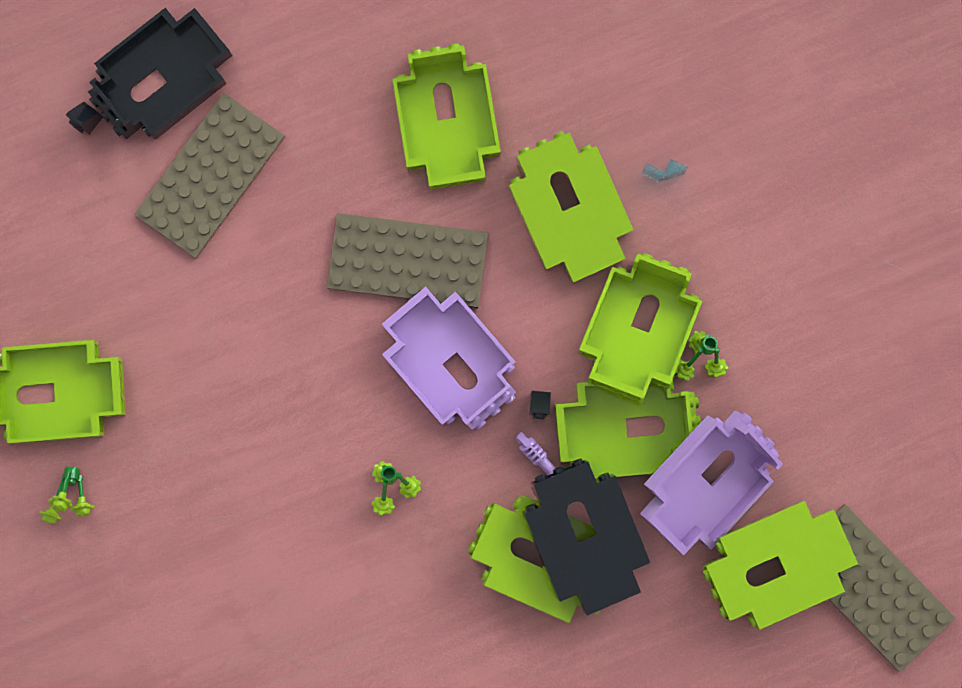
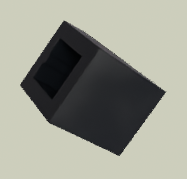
[66,102,103,135]
[529,391,551,420]

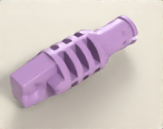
[515,432,556,475]

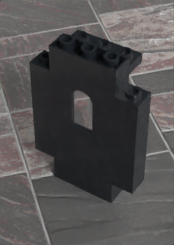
[88,8,233,139]
[522,458,650,616]

